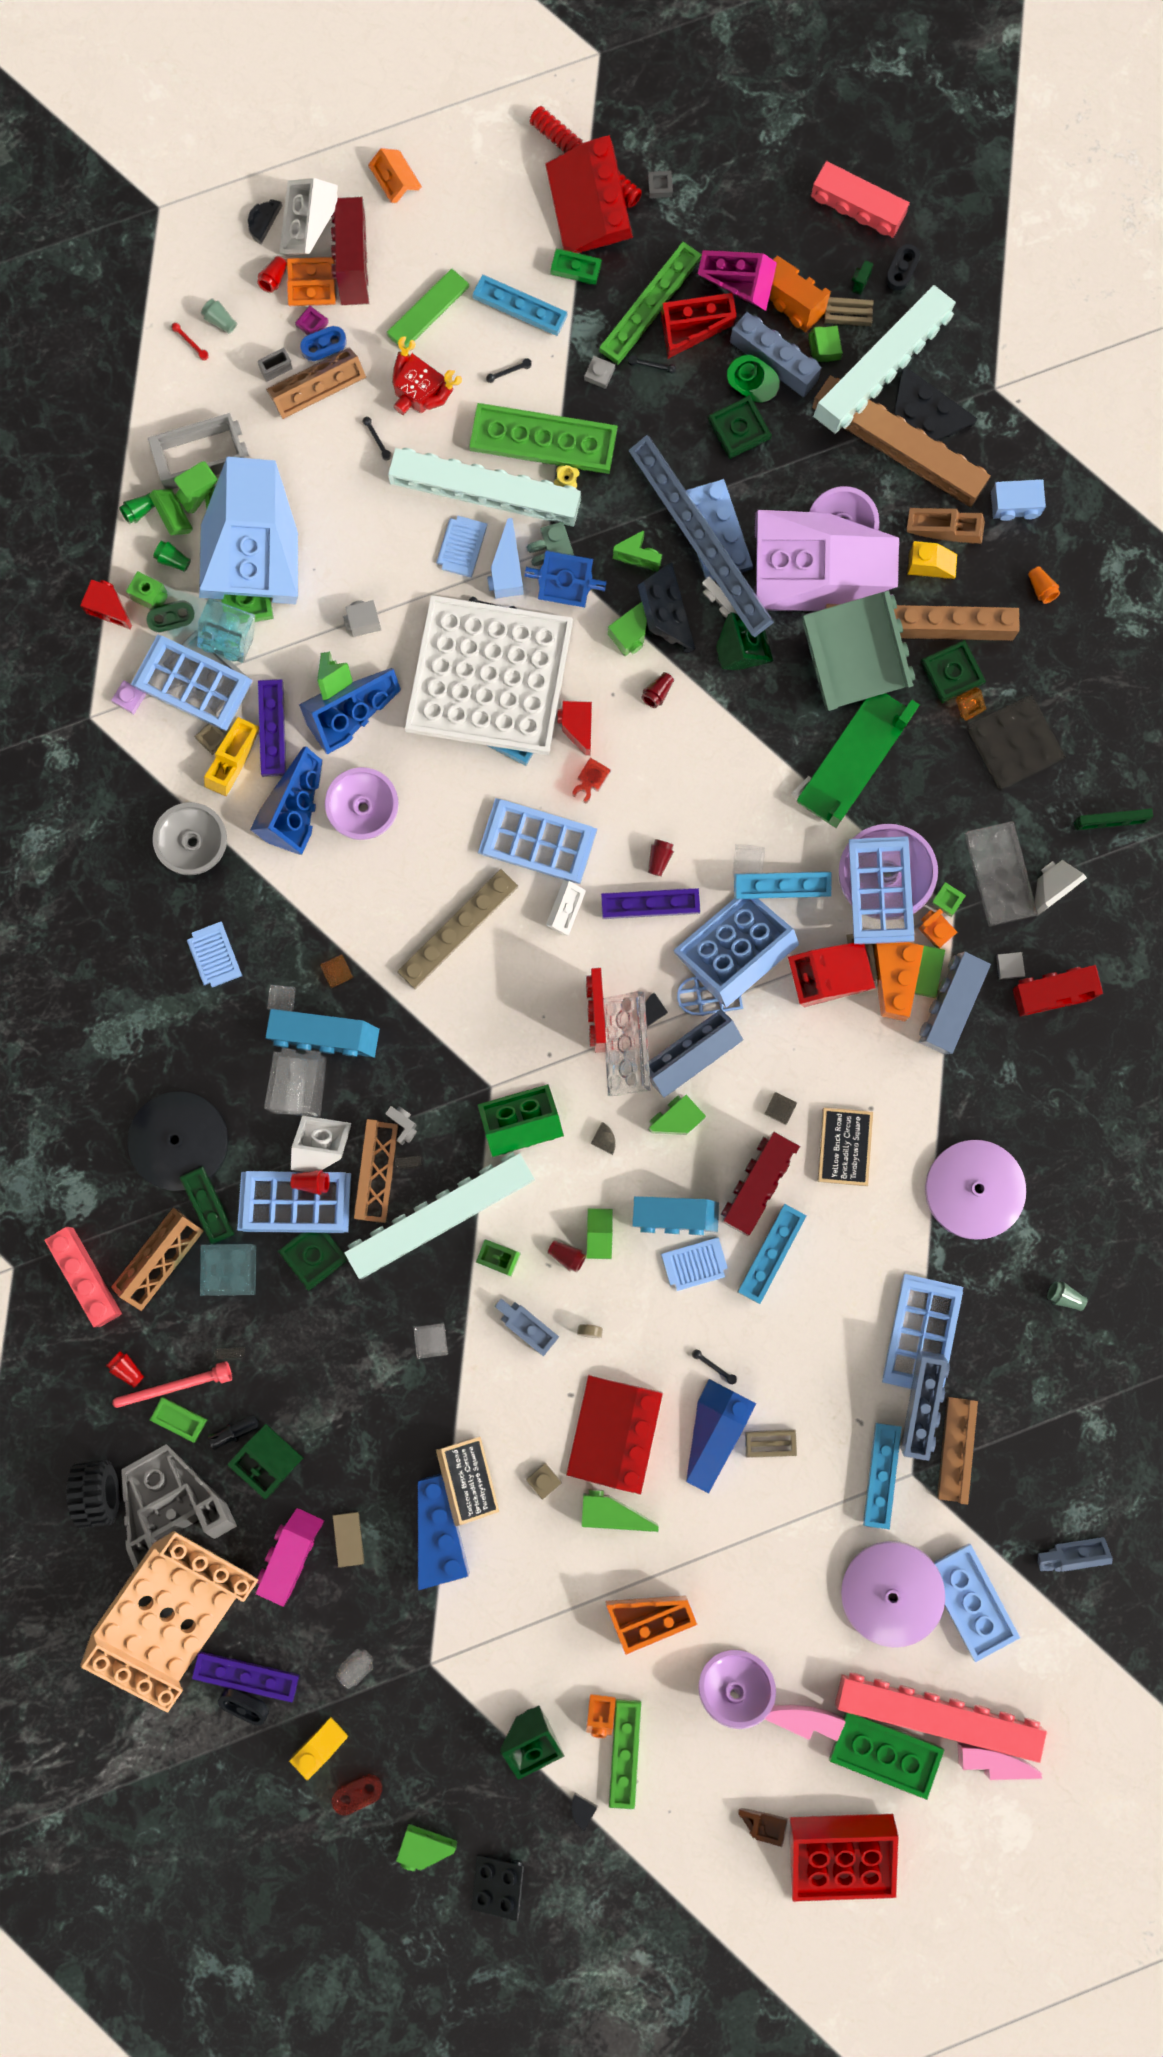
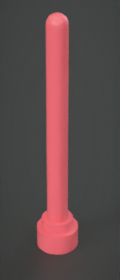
[112,1361,232,1408]

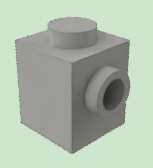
[343,600,381,637]

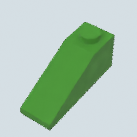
[582,1489,659,1532]

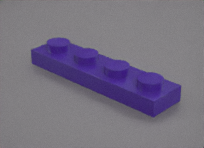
[258,679,286,777]
[601,888,700,919]
[192,1651,300,1702]

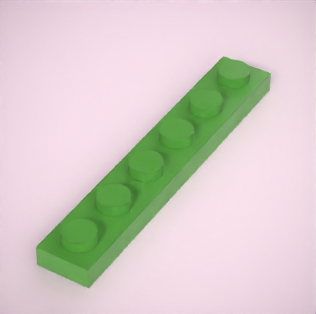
[599,242,702,365]

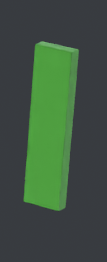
[387,268,469,348]
[609,1699,641,1810]

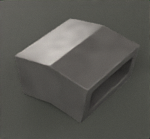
[258,348,293,382]

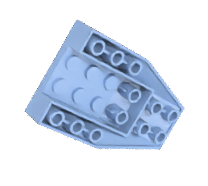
[199,457,298,604]

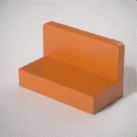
[368,148,422,203]

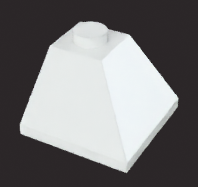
[1034,860,1087,916]
[291,1116,351,1172]

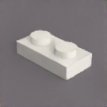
[702,576,737,618]
[546,880,586,936]

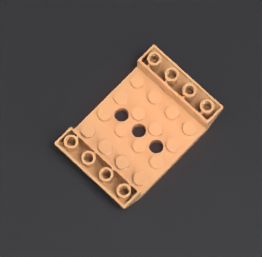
[81,1531,258,1713]

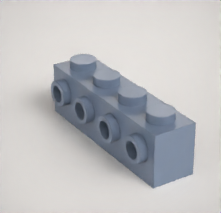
[730,312,822,398]
[919,952,991,1055]
[641,1009,743,1098]
[900,1350,950,1461]

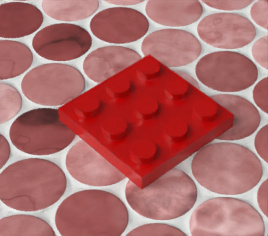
[586,968,606,1053]

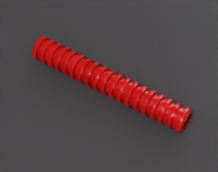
[529,106,642,208]

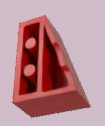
[661,293,736,359]
[1012,965,1103,1017]

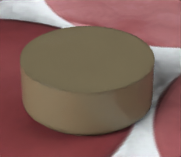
[577,1324,603,1338]

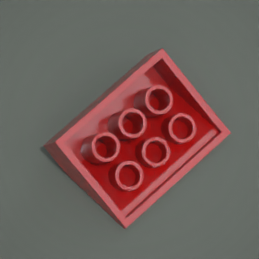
[545,135,633,253]
[566,1375,663,1495]
[790,1814,899,1902]

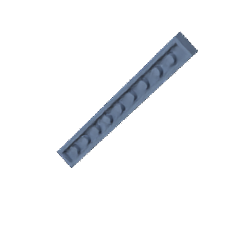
[628,435,774,637]

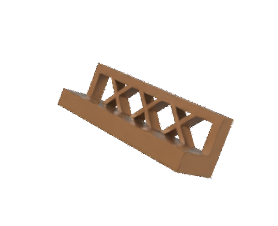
[266,347,366,419]
[354,1119,399,1223]
[111,1207,204,1311]
[937,1397,978,1505]

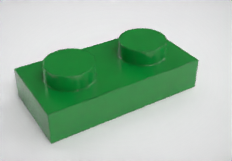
[551,248,602,285]

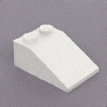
[279,178,338,255]

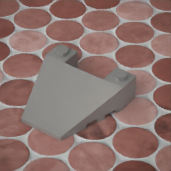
[122,1444,237,1570]

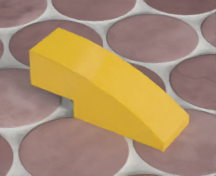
[204,717,259,796]

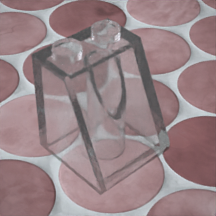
[264,1048,327,1117]

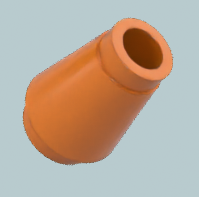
[1028,567,1060,604]

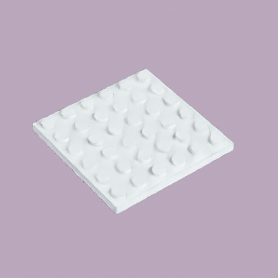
[405,595,573,755]

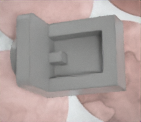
[385,1106,417,1145]

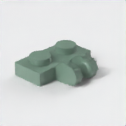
[527,521,574,567]

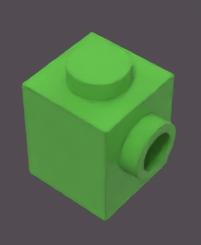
[126,571,167,610]

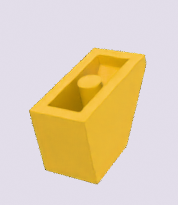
[907,541,957,579]
[289,1717,348,1780]

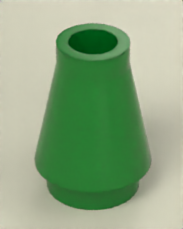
[119,493,155,524]
[153,541,191,572]

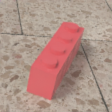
[811,161,909,238]
[44,1227,122,1327]

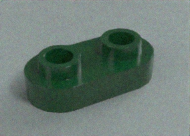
[146,600,195,632]

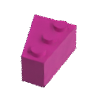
[698,250,777,311]
[256,1508,325,1607]

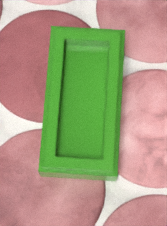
[149,489,193,535]
[915,945,945,998]
[150,1397,208,1443]

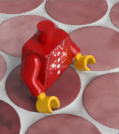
[392,336,462,415]

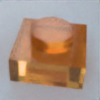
[956,687,986,721]
[320,955,354,988]

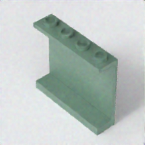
[801,591,915,711]

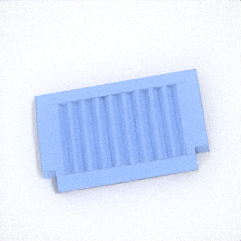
[436,516,487,578]
[187,922,242,987]
[661,1237,728,1291]

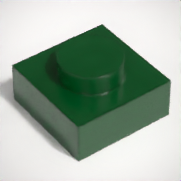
[851,260,873,295]

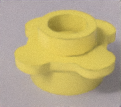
[554,465,579,488]

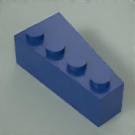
[418,1473,470,1590]

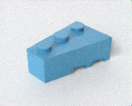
[633,1196,719,1235]

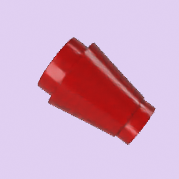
[257,256,287,293]
[291,1170,330,1195]
[106,1351,145,1388]

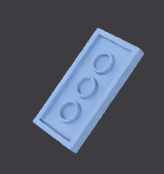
[686,479,753,581]
[934,1544,1020,1662]

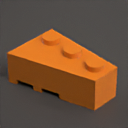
[769,255,831,333]
[873,942,924,1021]
[606,1596,697,1655]

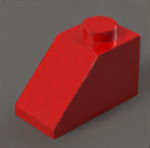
[80,580,132,630]
[558,701,592,756]

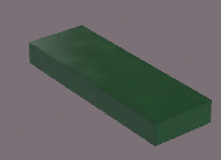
[1074,808,1153,830]
[179,1166,235,1245]

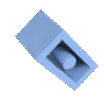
[991,479,1046,521]

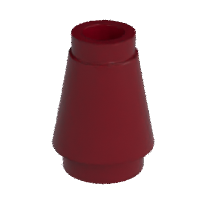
[641,672,674,708]
[648,839,674,877]
[547,1240,586,1273]

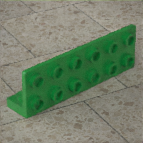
[797,693,920,828]

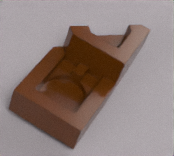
[738,1808,788,1847]

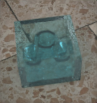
[197,598,255,663]
[200,1244,256,1296]

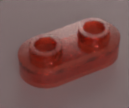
[332,1775,383,1815]

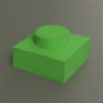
[931,882,966,917]

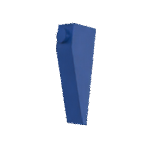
[686,1379,756,1494]

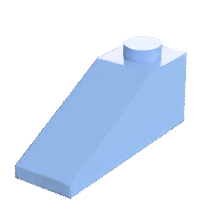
[487,518,524,599]

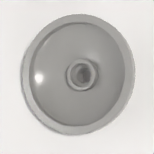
[153,802,227,875]

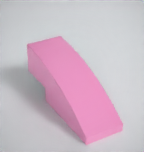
[765,1705,846,1741]
[958,1743,1042,1780]

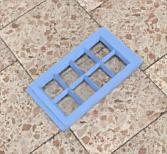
[131,634,253,731]
[478,798,597,884]
[849,836,914,944]
[237,1171,351,1233]
[882,1274,963,1389]

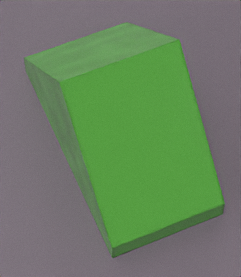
[587,1209,613,1259]
[476,1239,521,1277]

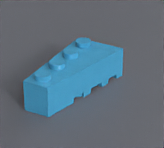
[266,1009,380,1058]

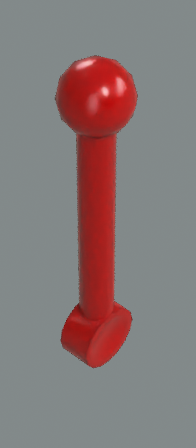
[171,323,209,361]

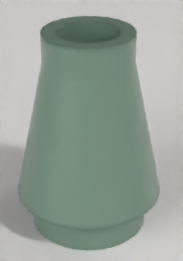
[201,299,237,334]
[1047,1281,1087,1311]

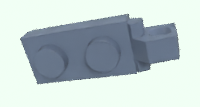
[495,1299,559,1357]
[1037,1537,1113,1572]

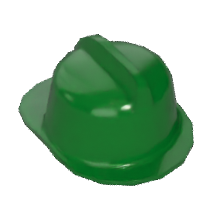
[727,355,780,402]

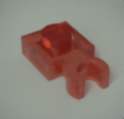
[573,757,611,804]

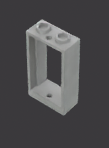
[148,413,249,489]

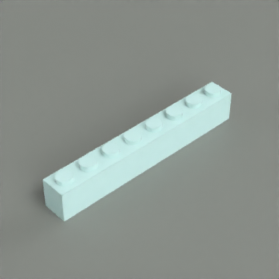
[813,285,956,434]
[388,448,581,527]
[344,1152,535,1279]

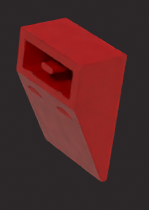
[788,943,876,1008]

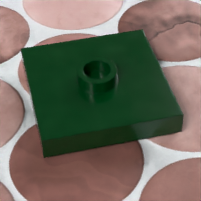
[708,395,772,459]
[920,640,986,703]
[278,1221,348,1291]

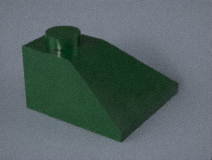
[716,612,773,670]
[500,1705,565,1780]

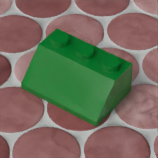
[478,1084,564,1157]

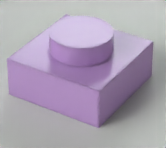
[111,680,146,715]

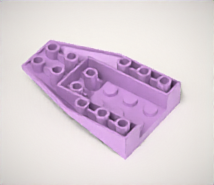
[754,510,899,611]

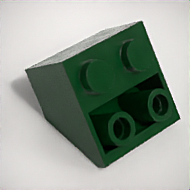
[227,1424,303,1499]

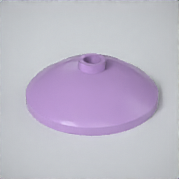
[809,486,879,530]
[325,767,399,840]
[698,1650,776,1729]

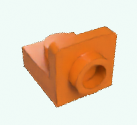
[918,909,957,949]
[586,1694,616,1738]

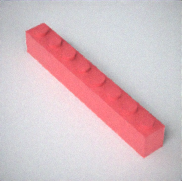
[835,1672,1047,1763]

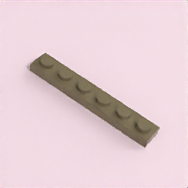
[397,869,518,990]

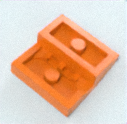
[287,257,336,306]

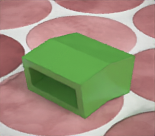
[808,326,842,362]

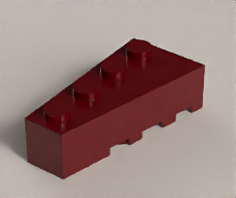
[331,197,369,305]
[720,1132,800,1236]

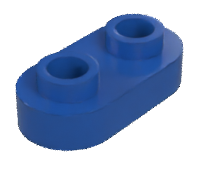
[300,326,347,361]

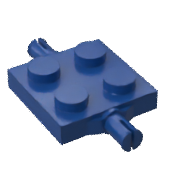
[525,550,607,608]

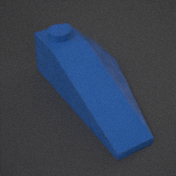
[299,668,401,754]
[250,746,323,855]

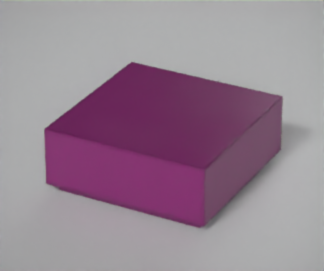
[295,305,329,335]

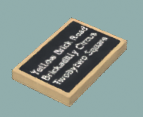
[818,1108,873,1186]
[436,1437,499,1526]

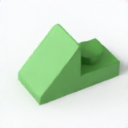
[174,461,218,513]
[613,531,662,572]
[317,652,353,700]

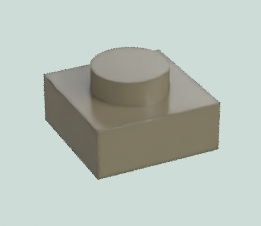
[526,1463,562,1500]

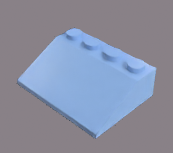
[674,898,799,1007]

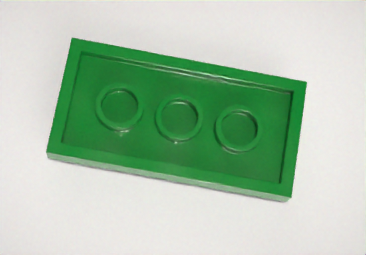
[829,1712,944,1800]

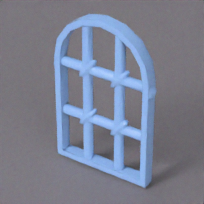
[677,976,743,1016]

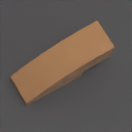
[907,508,985,544]

